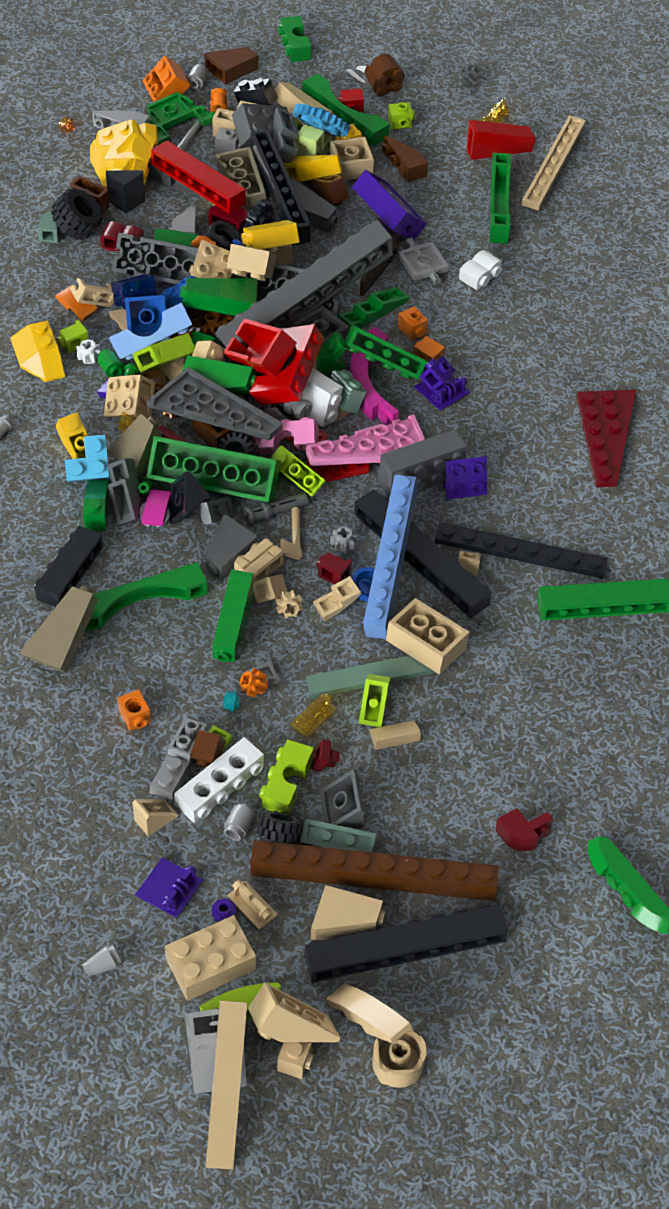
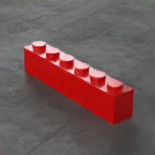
[151,141,246,214]

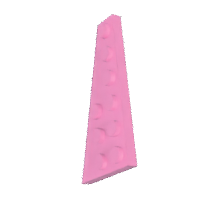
[306,414,425,466]

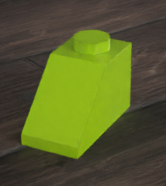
[359,674,391,727]

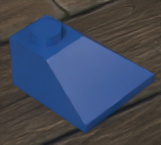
[125,295,166,337]

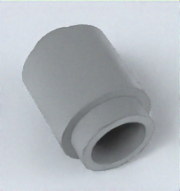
[187,64,208,90]
[224,803,256,841]

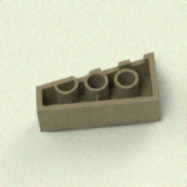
[215,146,267,211]

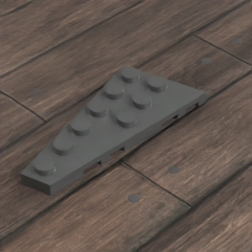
[147,367,283,441]

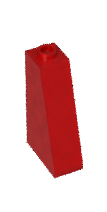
[466,120,536,160]

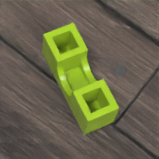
[259,739,314,814]

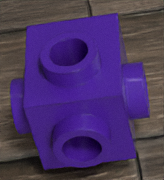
[419,355,455,391]

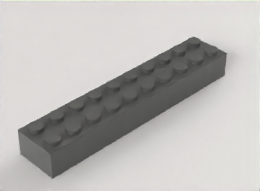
[215,220,393,364]

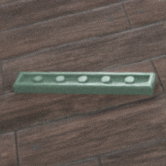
[306,655,436,699]

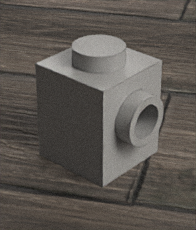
[215,128,242,153]

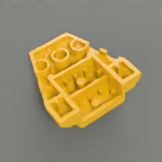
[90,119,158,188]

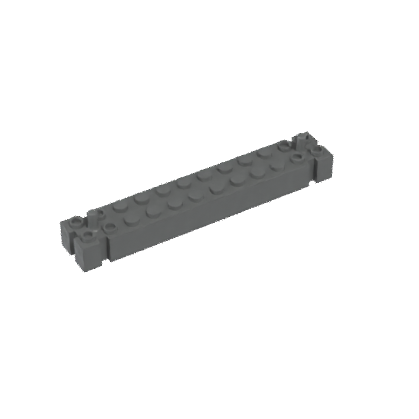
[112,233,345,317]

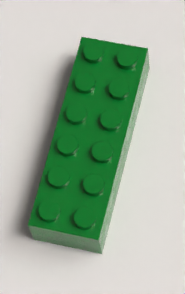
[146,436,281,502]

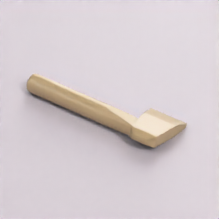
[280,507,303,560]

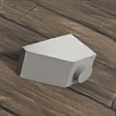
[169,207,196,234]

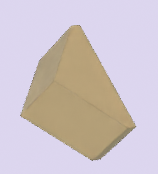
[132,799,178,836]

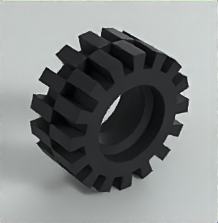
[218,432,259,456]
[257,811,304,843]

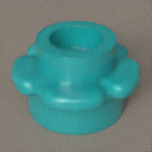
[223,690,240,712]

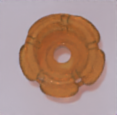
[58,116,75,133]

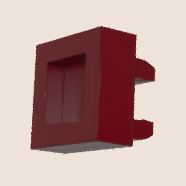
[312,739,340,772]

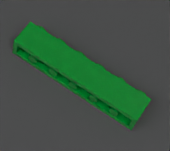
[536,579,669,621]

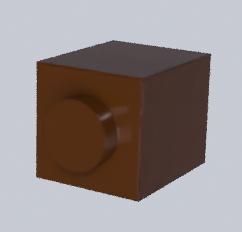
[190,730,226,768]

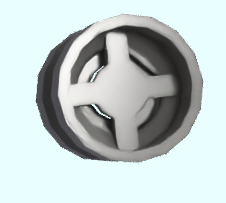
[284,399,312,420]

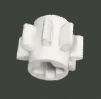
[76,340,101,364]

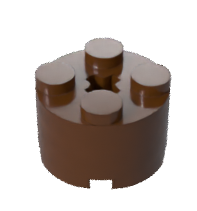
[364,54,405,97]

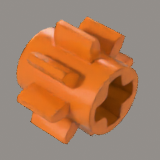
[240,668,268,698]

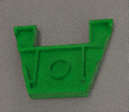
[146,92,215,146]

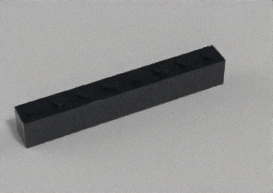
[251,129,311,246]
[354,489,492,619]
[304,905,508,983]

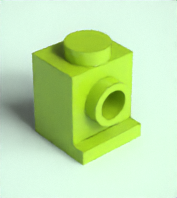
[56,320,89,354]

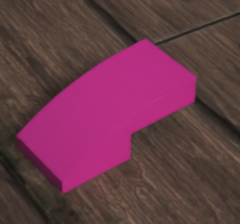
[142,490,171,526]

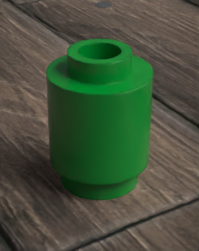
[97,349,124,378]

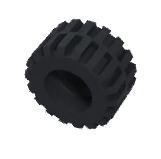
[51,187,103,240]

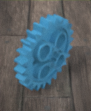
[292,103,350,137]

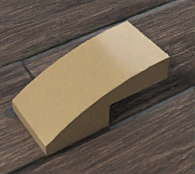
[313,576,361,621]

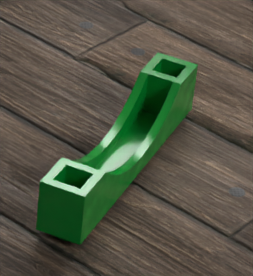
[302,73,390,147]
[489,153,511,244]
[84,562,208,633]

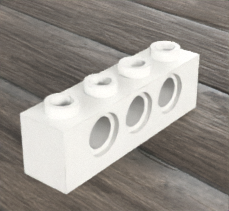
[174,737,264,823]

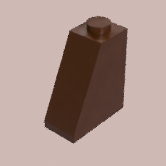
[204,47,259,84]

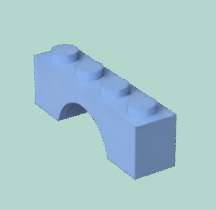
[109,303,192,361]

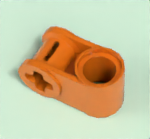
[210,88,228,113]

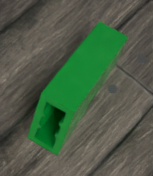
[179,278,257,316]
[182,355,259,395]
[212,569,253,663]

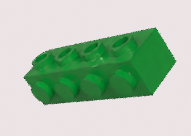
[344,324,427,379]

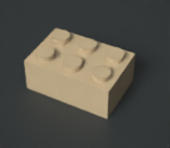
[386,598,469,675]
[165,915,256,1001]

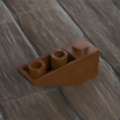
[382,136,428,182]

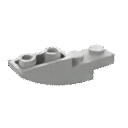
[149,717,207,800]

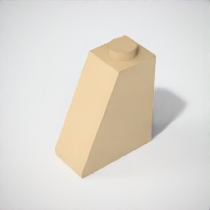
[311,885,386,940]

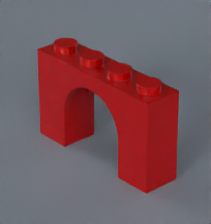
[249,324,324,405]

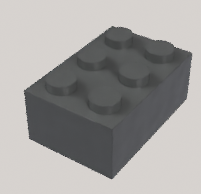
[232,103,288,148]

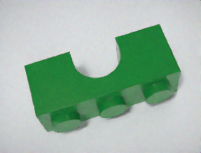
[278,16,311,62]

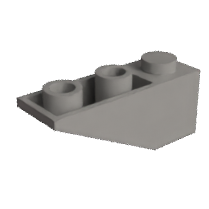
[92,111,150,129]

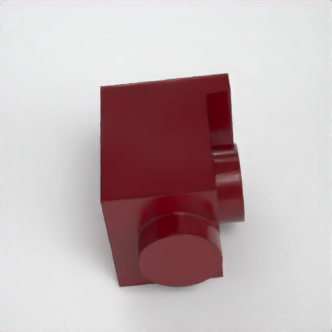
[317,552,352,585]

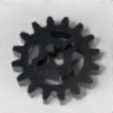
[244,199,275,228]

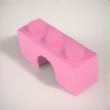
[253,417,319,455]

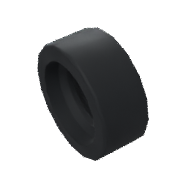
[205,221,242,251]

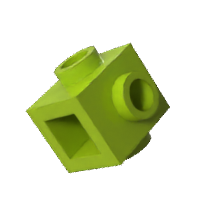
[388,102,415,130]

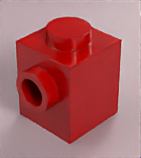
[338,89,364,113]

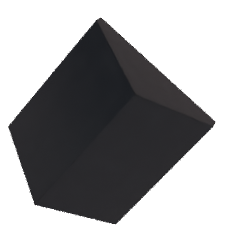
[106,170,145,213]
[170,471,210,524]

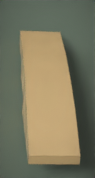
[326,983,412,1043]

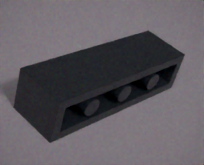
[34,525,103,607]

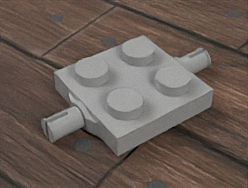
[398,237,449,285]

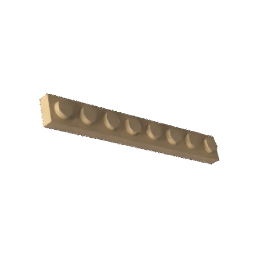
[521,115,586,211]

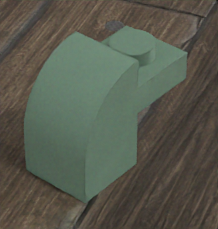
[38,210,62,243]

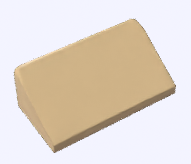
[369,720,421,750]

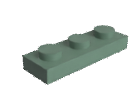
[300,819,377,852]

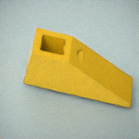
[284,155,342,182]
[56,412,88,459]

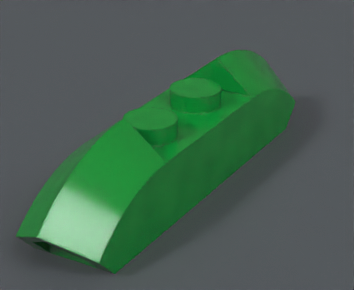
[588,836,669,934]

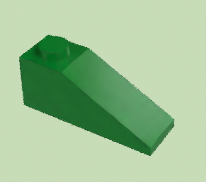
[83,480,109,531]

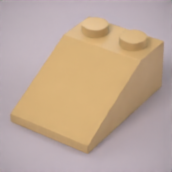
[248,983,340,1042]

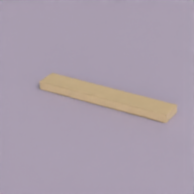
[205,1001,247,1169]

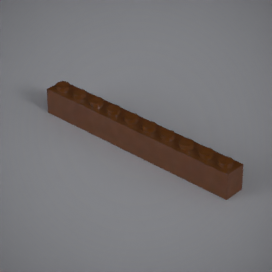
[250,840,499,901]

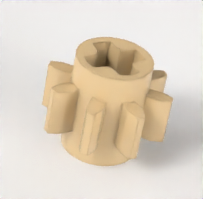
[275,590,303,619]

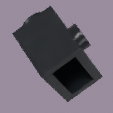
[233,78,277,106]

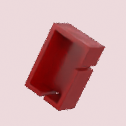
[223,319,297,377]

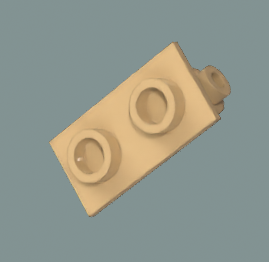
[227,880,278,930]

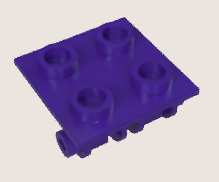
[414,375,470,411]
[443,456,487,500]
[135,857,203,918]

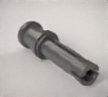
[243,492,308,525]

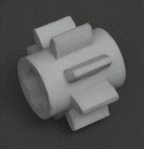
[330,526,357,553]

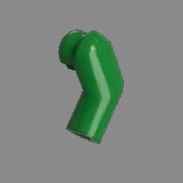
[138,476,154,497]

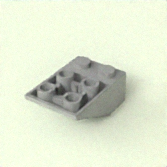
[185,1008,247,1094]

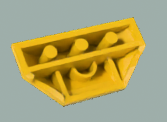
[11,320,65,382]

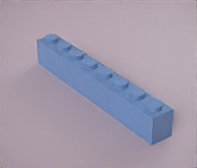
[363,475,418,639]

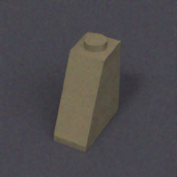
[107,414,163,481]

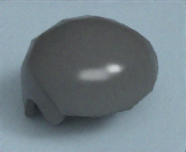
[264,403,295,421]

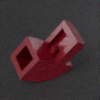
[495,808,553,851]

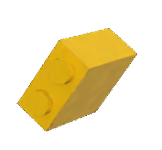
[241,220,299,250]

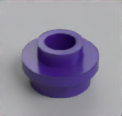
[211,899,236,922]

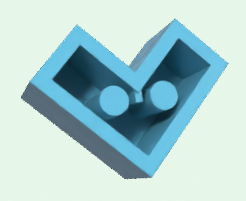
[65,435,110,482]

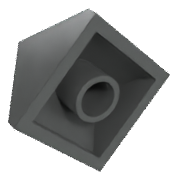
[319,769,364,829]

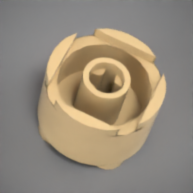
[372,1028,426,1088]

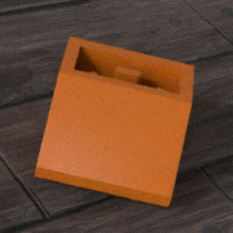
[143,56,190,102]

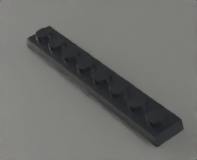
[435,522,608,579]

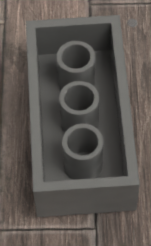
[379,429,467,499]

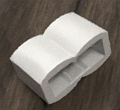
[459,250,502,290]

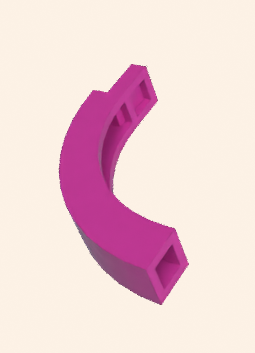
[350,327,399,425]

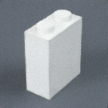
[301,368,343,427]

